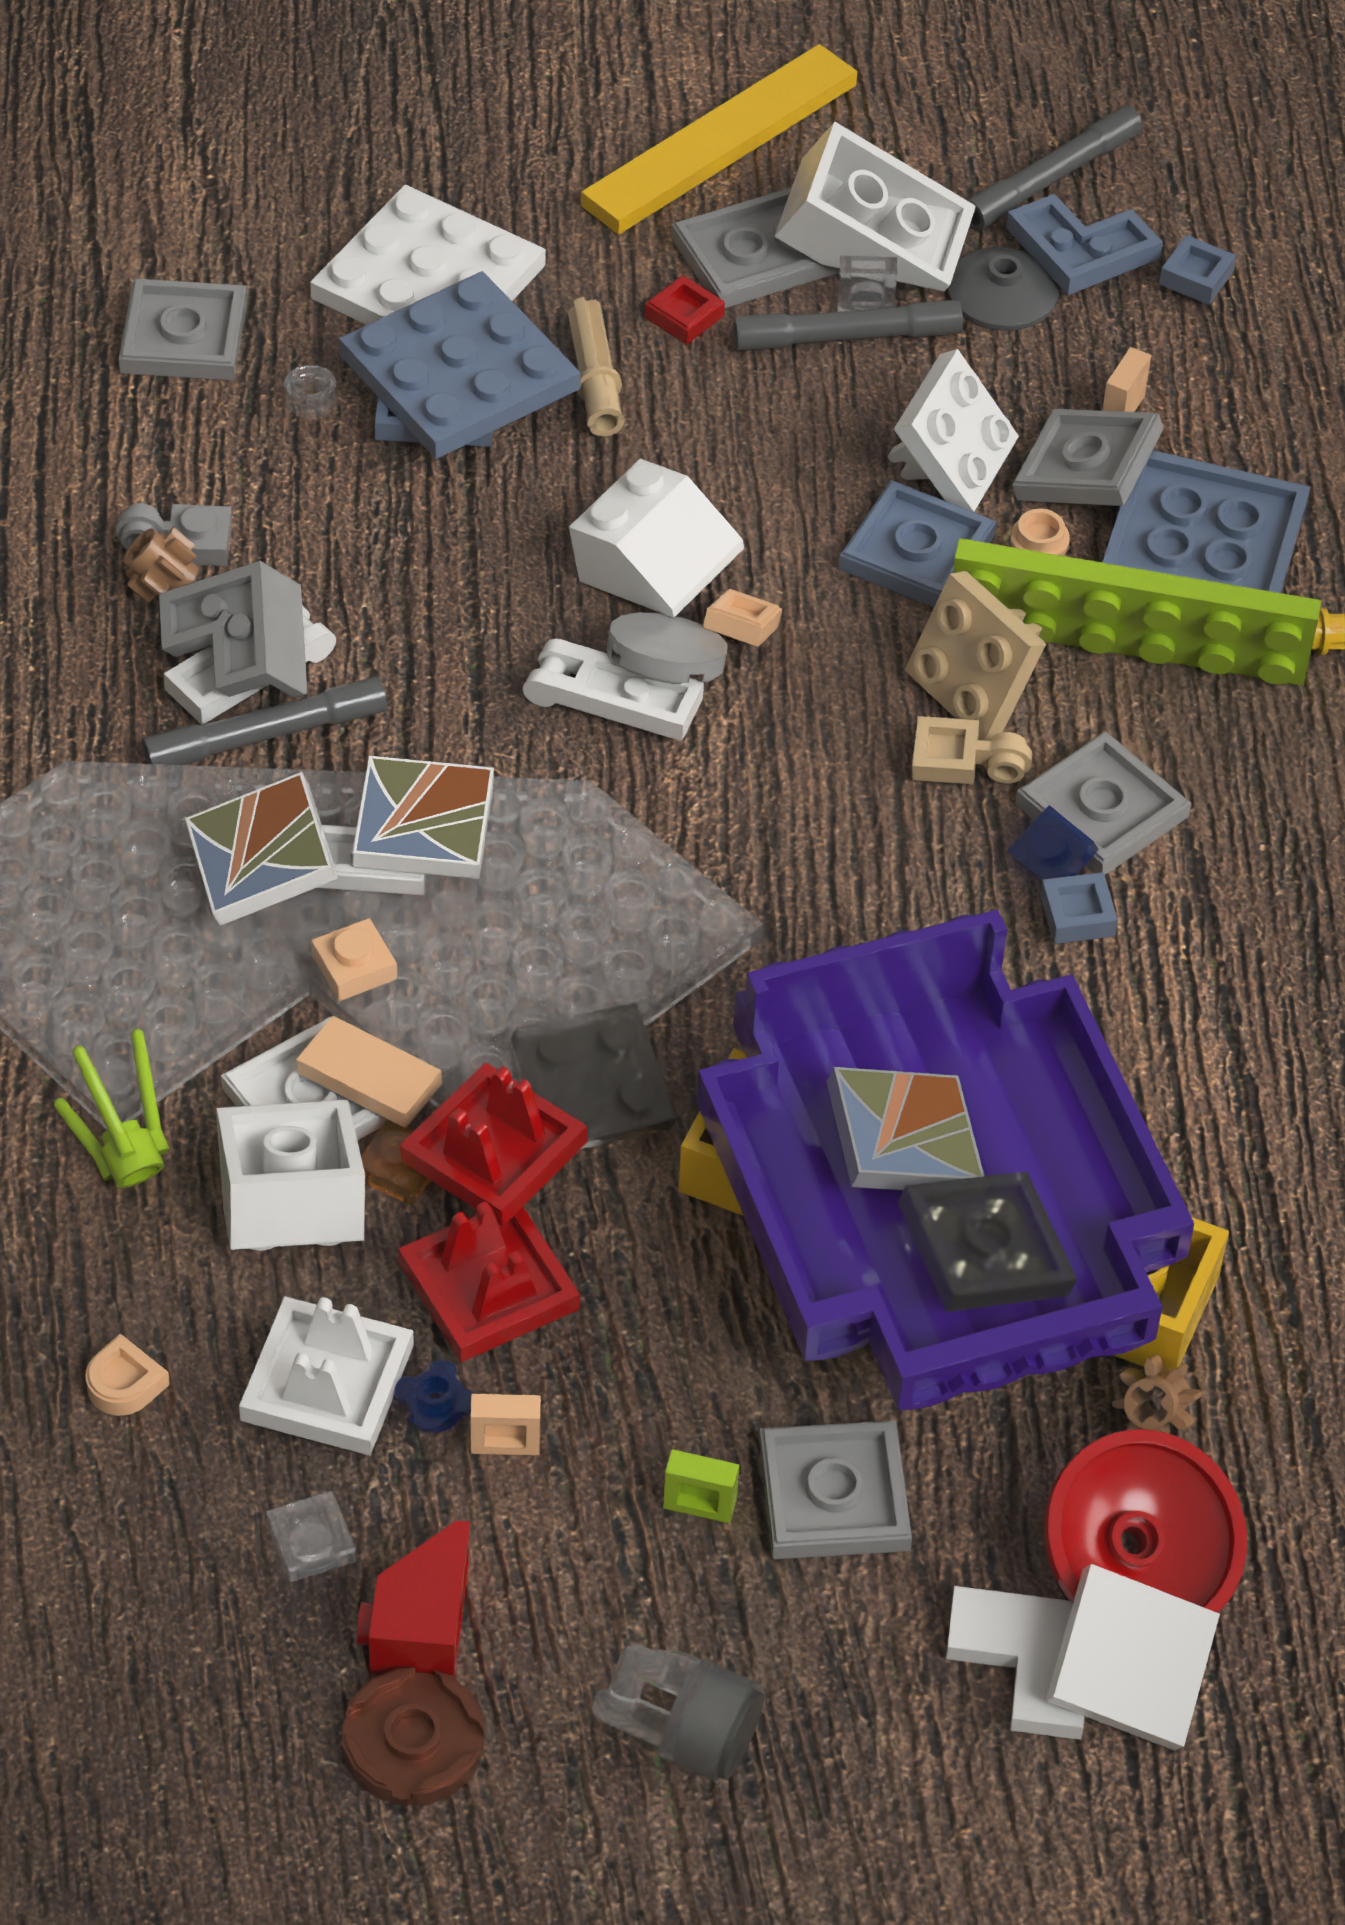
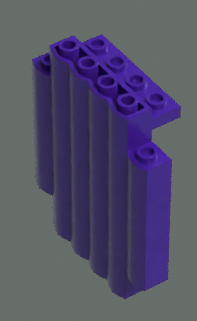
[697,909,1194,1410]

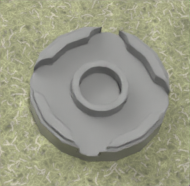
[606,612,728,684]

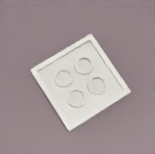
[310,185,546,325]

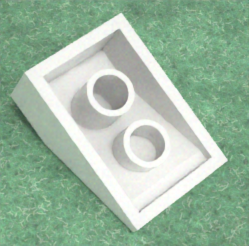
[774,121,976,291]

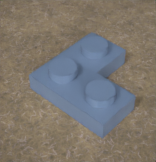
[1006,194,1163,295]

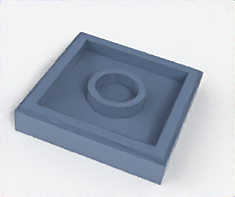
[838,480,997,607]

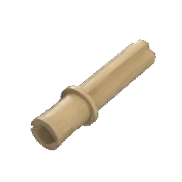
[568,297,625,437]

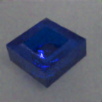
[1007,805,1099,883]

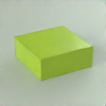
[663,1449,740,1524]

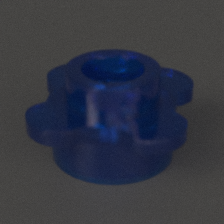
[395,1360,475,1432]

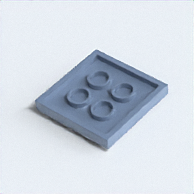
[339,271,581,459]
[1102,450,1311,593]

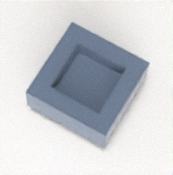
[1159,235,1237,305]
[1040,872,1118,944]

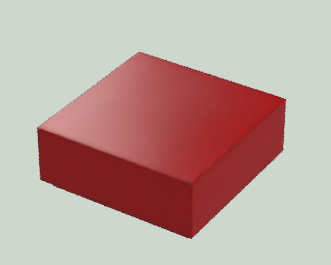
[644,275,725,345]

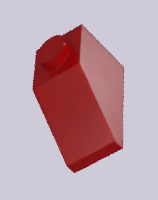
[357,1521,470,1678]

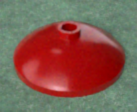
[1044,1429,1247,1613]

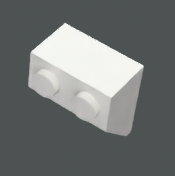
[569,458,744,618]
[216,1100,365,1251]

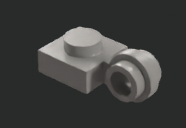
[116,503,232,566]

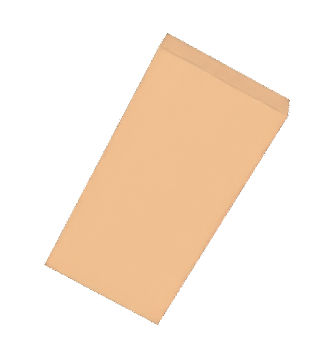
[296,1016,442,1128]

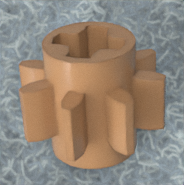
[123,527,198,603]
[1112,1354,1203,1434]

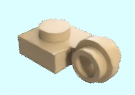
[912,716,1032,784]

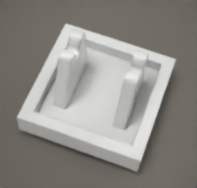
[888,349,1019,512]
[239,1296,414,1456]

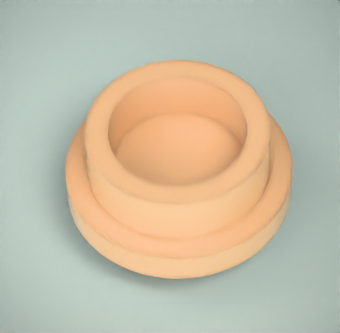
[1010,509,1070,556]

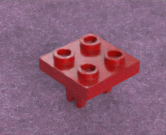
[400,1062,588,1226]
[398,1202,580,1363]

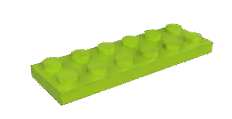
[953,538,1321,686]

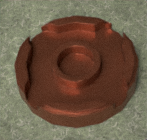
[342,1668,484,1806]

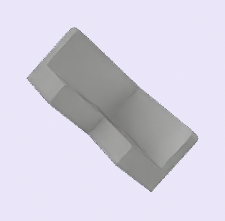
[159,561,307,698]

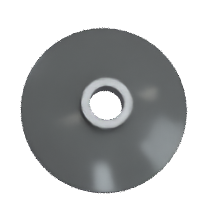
[947,247,1059,331]

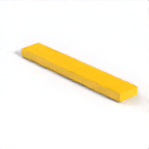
[581,44,857,235]

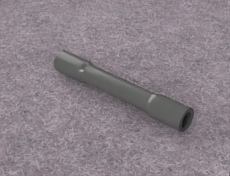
[967,105,1142,231]
[733,300,963,351]
[142,676,387,774]

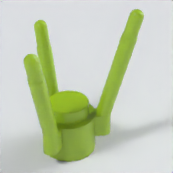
[54,1029,170,1188]

